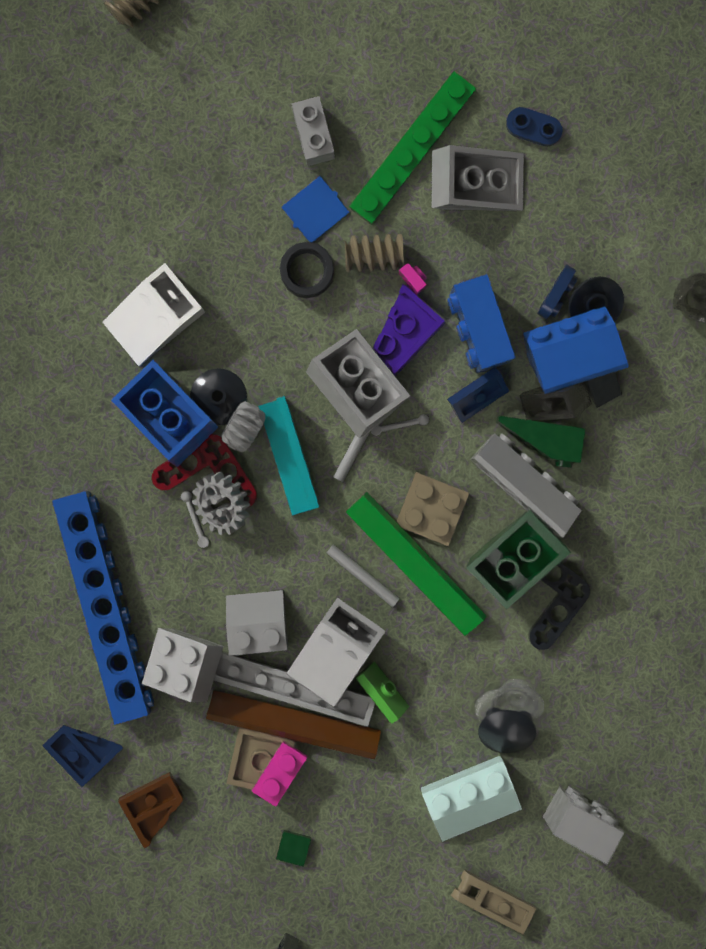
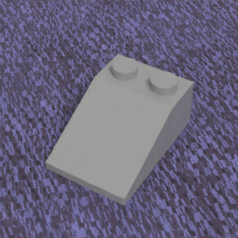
[432,145,524,211]

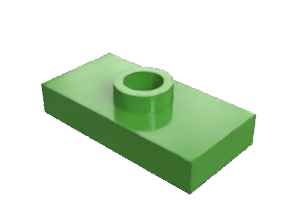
[356,661,409,724]

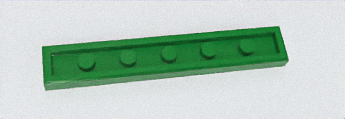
[346,492,487,636]

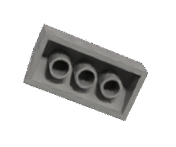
[470,433,582,537]

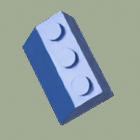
[523,307,628,394]

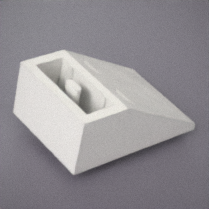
[103,263,205,366]

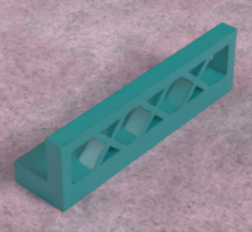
[258,396,320,515]

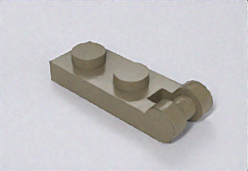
[451,869,537,935]

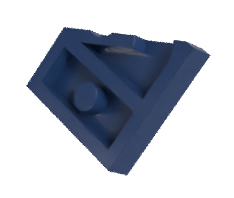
[42,725,123,787]

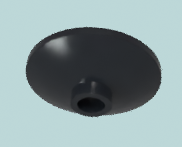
[569,276,624,322]
[190,368,247,425]

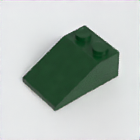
[466,509,571,609]

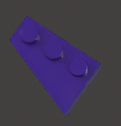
[372,284,445,376]

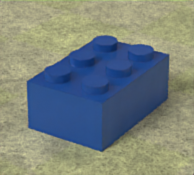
[447,274,515,374]
[111,360,218,467]

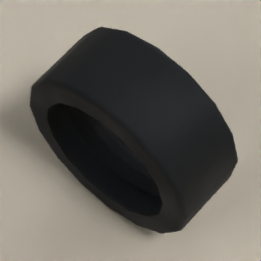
[279,241,334,298]

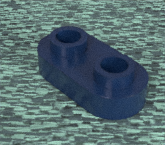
[506,107,562,146]
[537,264,578,320]

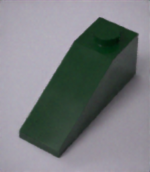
[496,416,586,468]

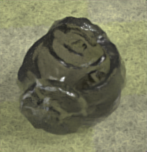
[673,272,706,324]

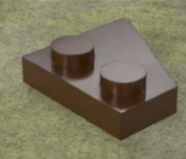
[118,772,184,849]

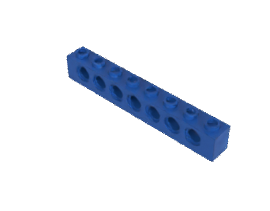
[52,491,154,725]

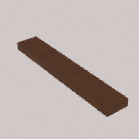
[206,690,381,760]

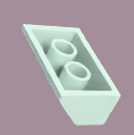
[421,756,522,842]

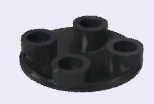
[478,708,536,753]

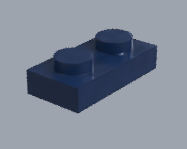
[447,367,509,423]

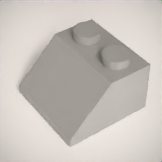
[226,590,288,656]

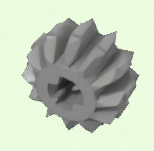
[222,401,265,452]

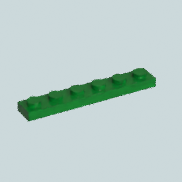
[349,71,476,225]

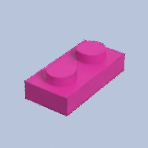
[252,740,308,807]

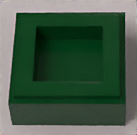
[276,830,311,867]

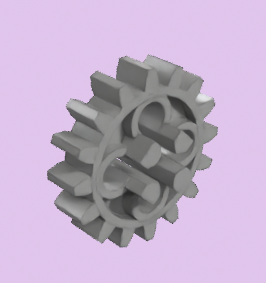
[192,472,250,535]

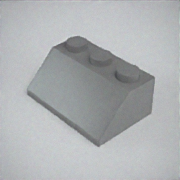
[306,329,410,438]

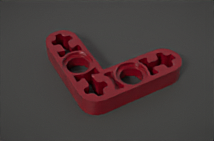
[152,434,257,508]

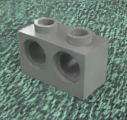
[291,96,335,166]

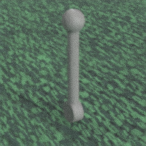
[370,414,429,436]
[181,491,209,548]

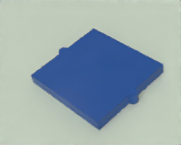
[281,176,350,243]

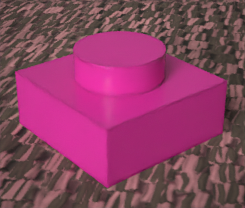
[398,263,427,295]

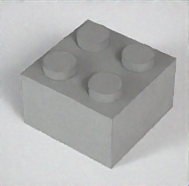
[142,628,224,702]

